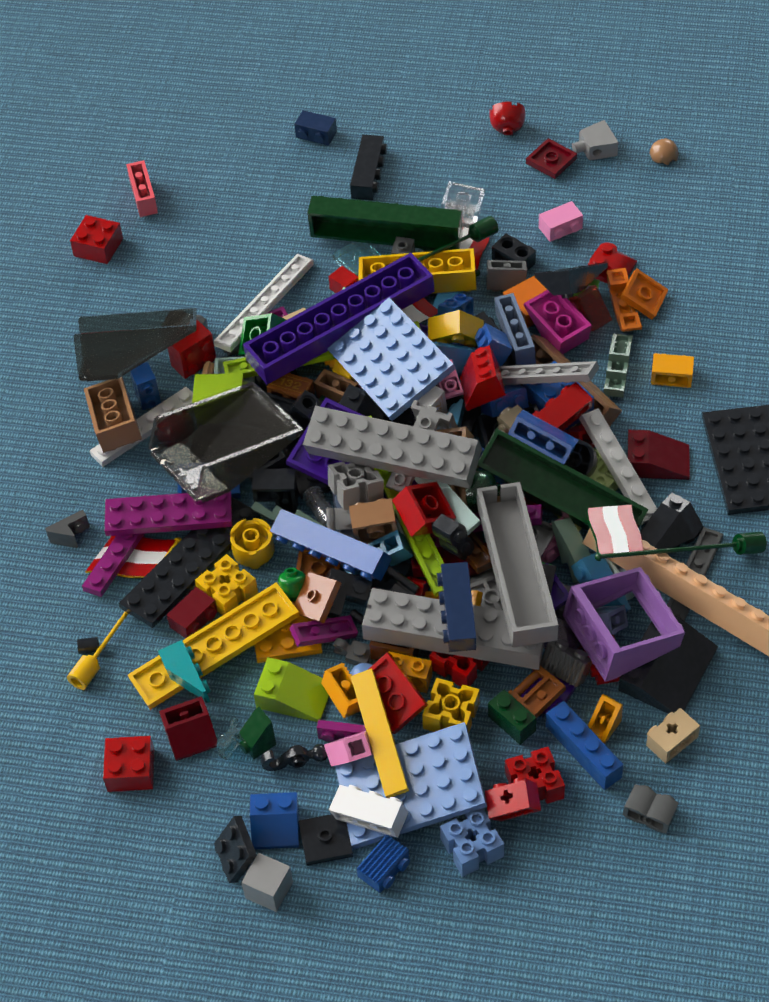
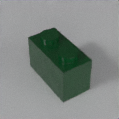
[488,689,537,745]

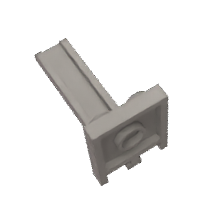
[386,400,458,492]

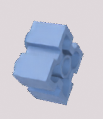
[440,808,504,877]

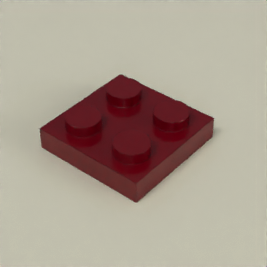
[526,138,577,179]

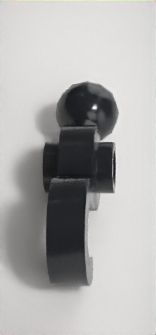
[260,744,328,771]

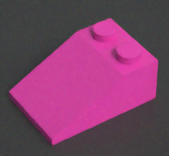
[524,290,592,354]

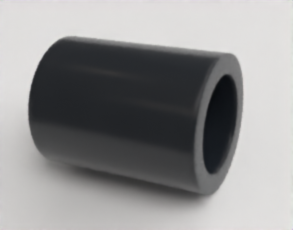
[77,637,99,654]

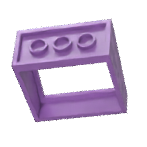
[563,567,685,682]

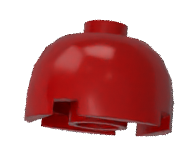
[489,101,526,135]

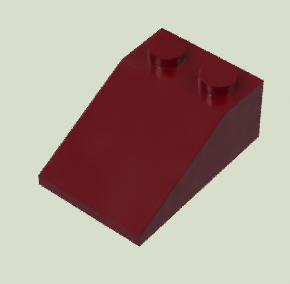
[627,430,690,480]

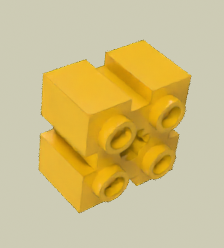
[195,554,258,616]
[422,678,480,732]

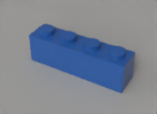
[546,701,623,790]

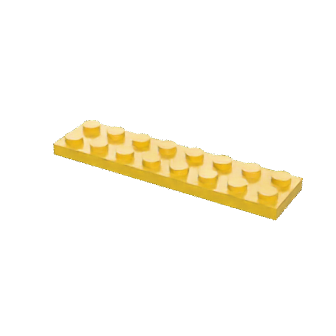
[127,582,300,710]

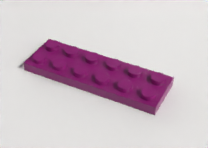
[104,490,232,536]

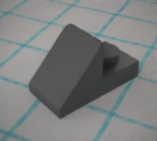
[45,510,90,548]

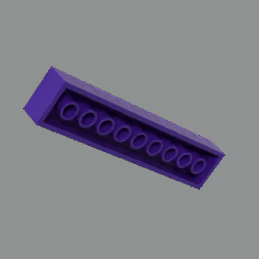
[243,253,435,384]

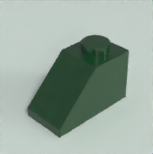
[239,707,276,759]

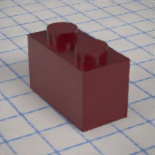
[166,587,218,639]

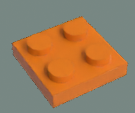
[620,268,668,320]

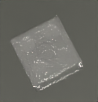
[441,181,485,228]

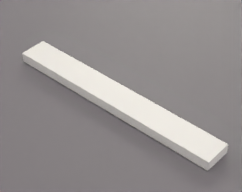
[214,254,314,352]

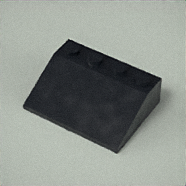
[618,615,718,714]

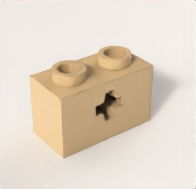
[646,708,700,764]

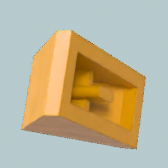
[588,694,623,744]

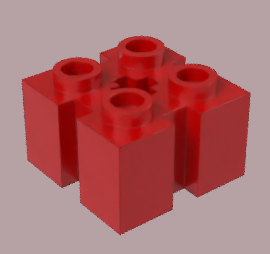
[429,651,490,687]
[505,747,565,804]

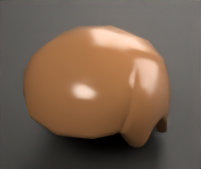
[649,138,679,165]

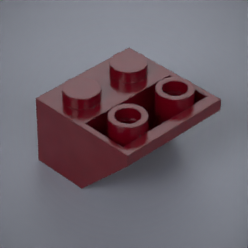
[159,696,219,761]

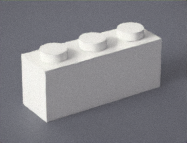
[329,785,409,838]

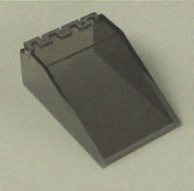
[74,308,197,382]
[149,382,303,503]

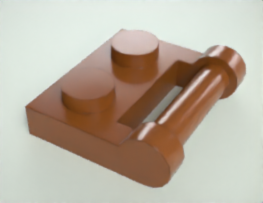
[508,666,566,718]

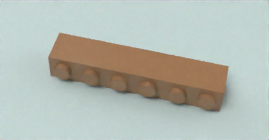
[531,334,622,426]

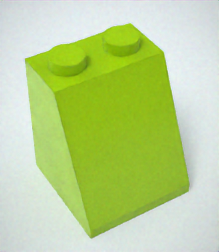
[192,373,250,428]

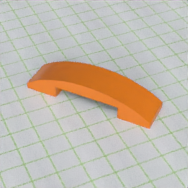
[606,268,642,332]

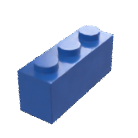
[508,410,579,465]

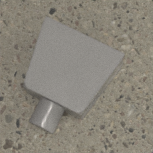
[572,120,618,160]

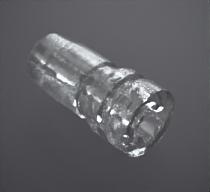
[303,486,332,527]

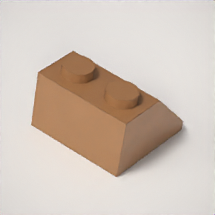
[349,498,398,544]

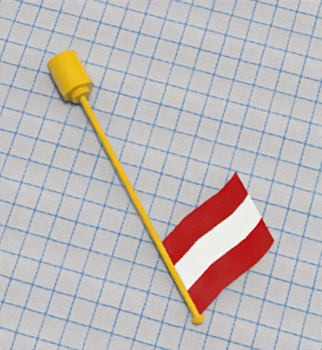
[67,536,182,690]

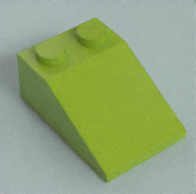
[254,657,329,722]

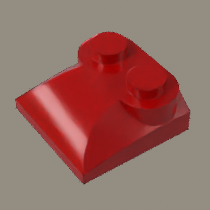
[588,242,637,284]

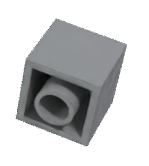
[241,853,293,912]

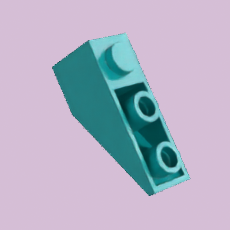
[158,640,211,703]

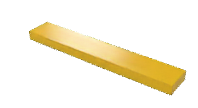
[351,668,409,799]

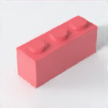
[126,160,158,217]

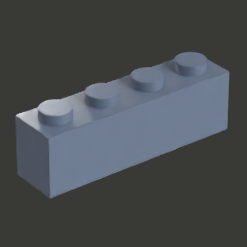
[494,293,536,365]

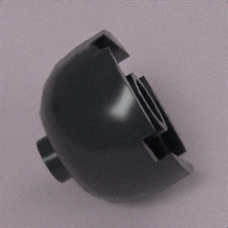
[565,439,598,477]

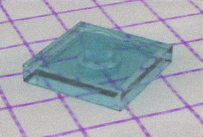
[332,242,381,277]

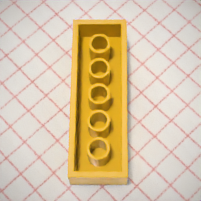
[359,248,477,294]

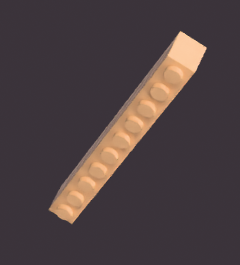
[582,528,769,656]

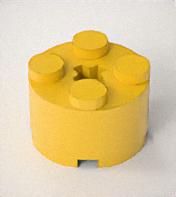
[230,518,275,569]

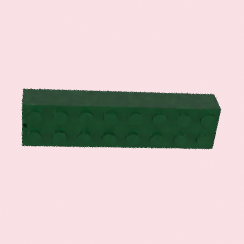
[307,196,463,250]
[476,428,649,531]

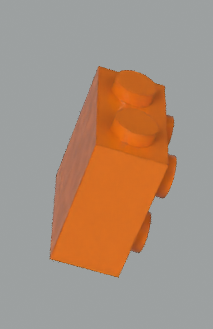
[503,276,547,328]

